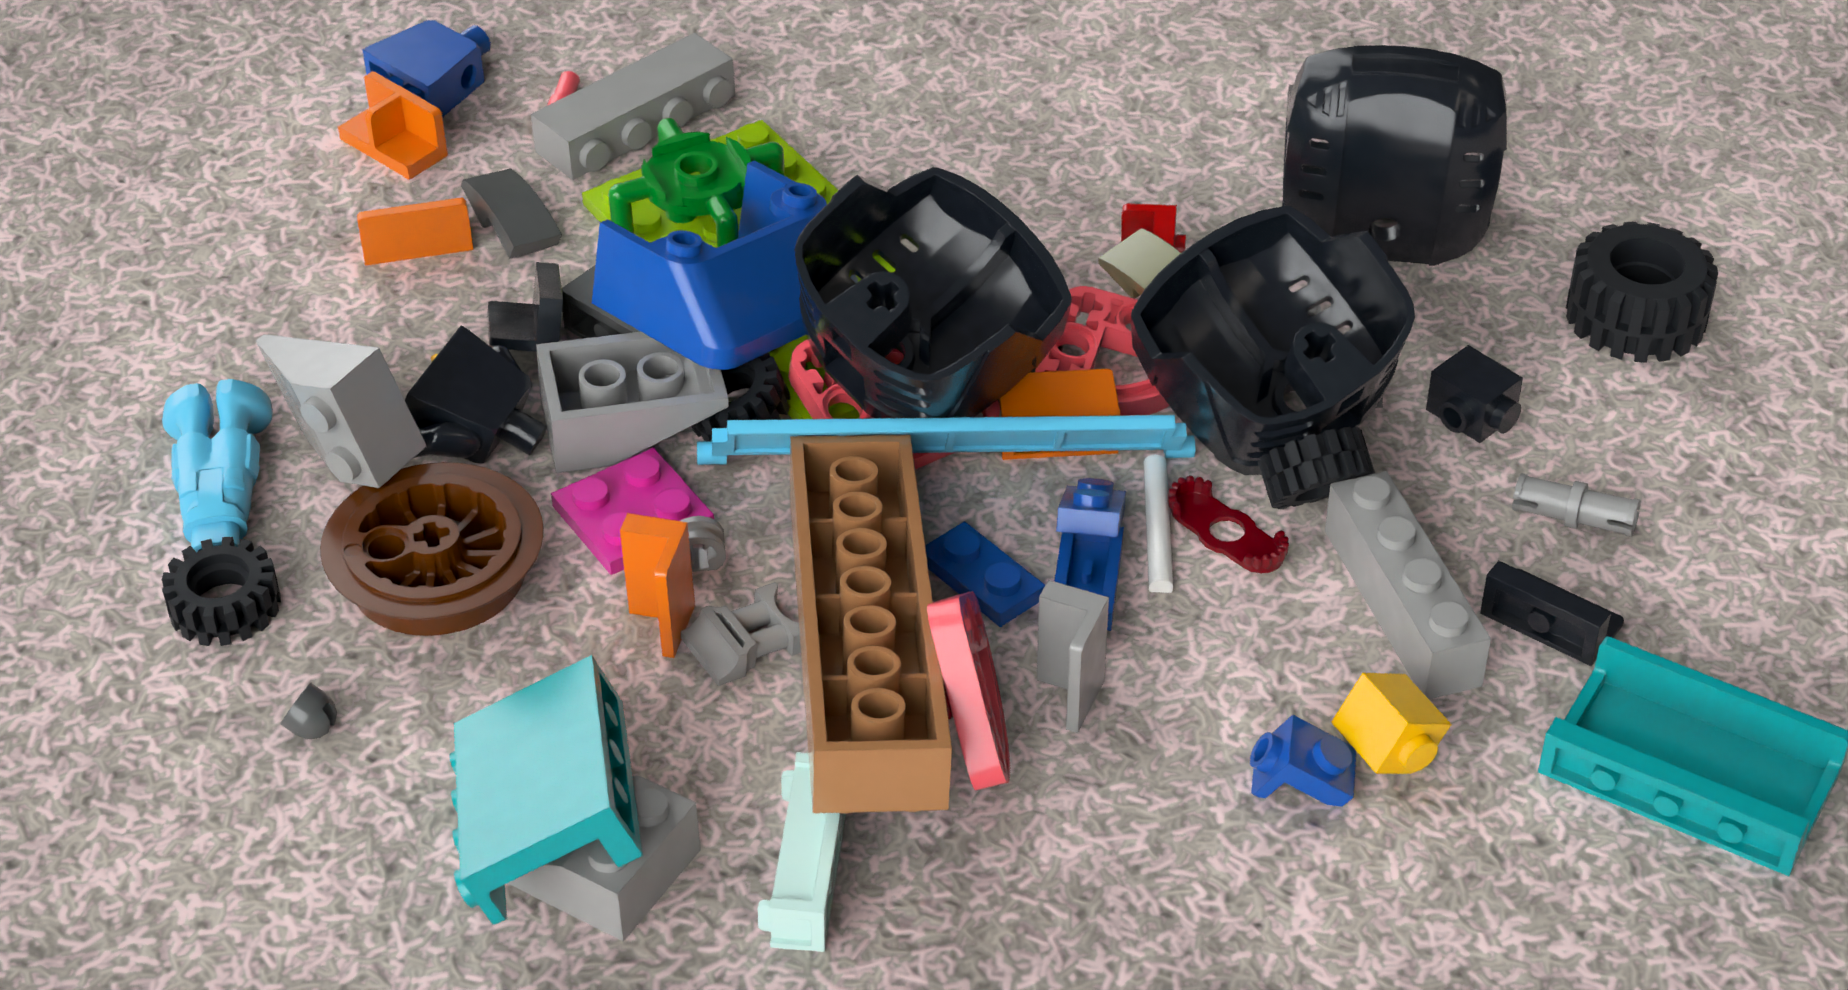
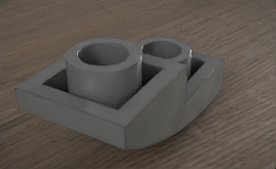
[461,168,562,259]

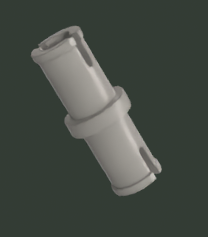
[1512,473,1641,537]

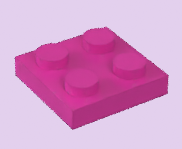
[551,447,714,575]

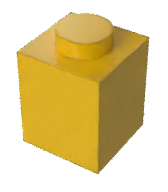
[1331,673,1452,774]

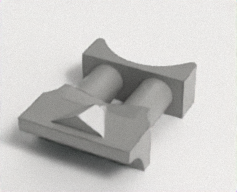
[681,582,801,686]

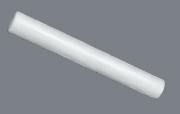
[1143,454,1173,593]

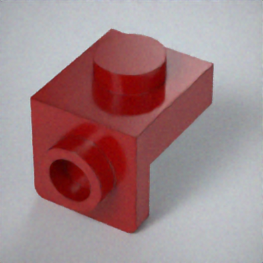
[1121,203,1186,253]

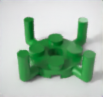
[608,118,785,248]

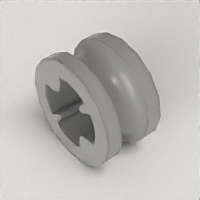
[681,516,726,572]

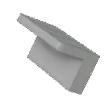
[1037,580,1109,733]

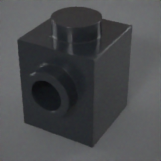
[1426,345,1523,443]

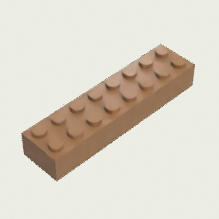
[790,435,952,814]

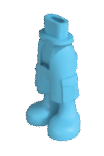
[162,379,273,552]

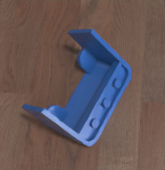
[592,161,859,370]

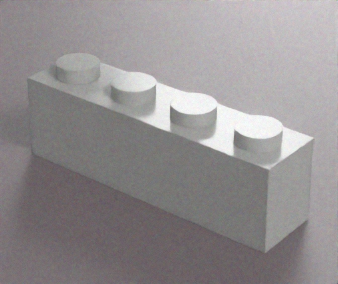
[531,32,735,180]
[1325,471,1491,699]

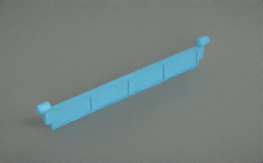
[697,415,1195,465]

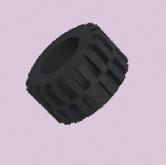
[1566,221,1718,363]

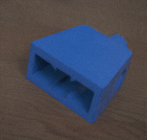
[362,20,491,118]

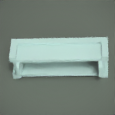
[758,752,846,952]

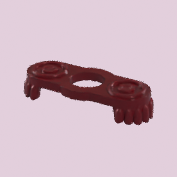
[1168,475,1289,574]

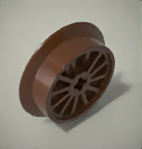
[320,462,544,636]

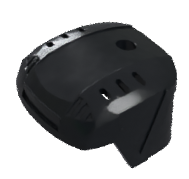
[1282,45,1507,266]
[794,167,1071,418]
[1131,206,1415,475]

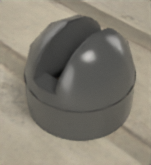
[280,683,337,739]

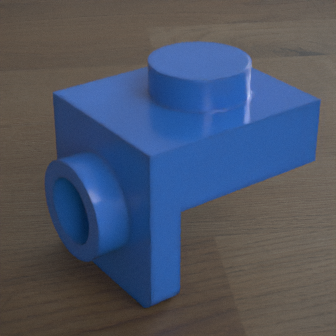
[1250,715,1356,807]

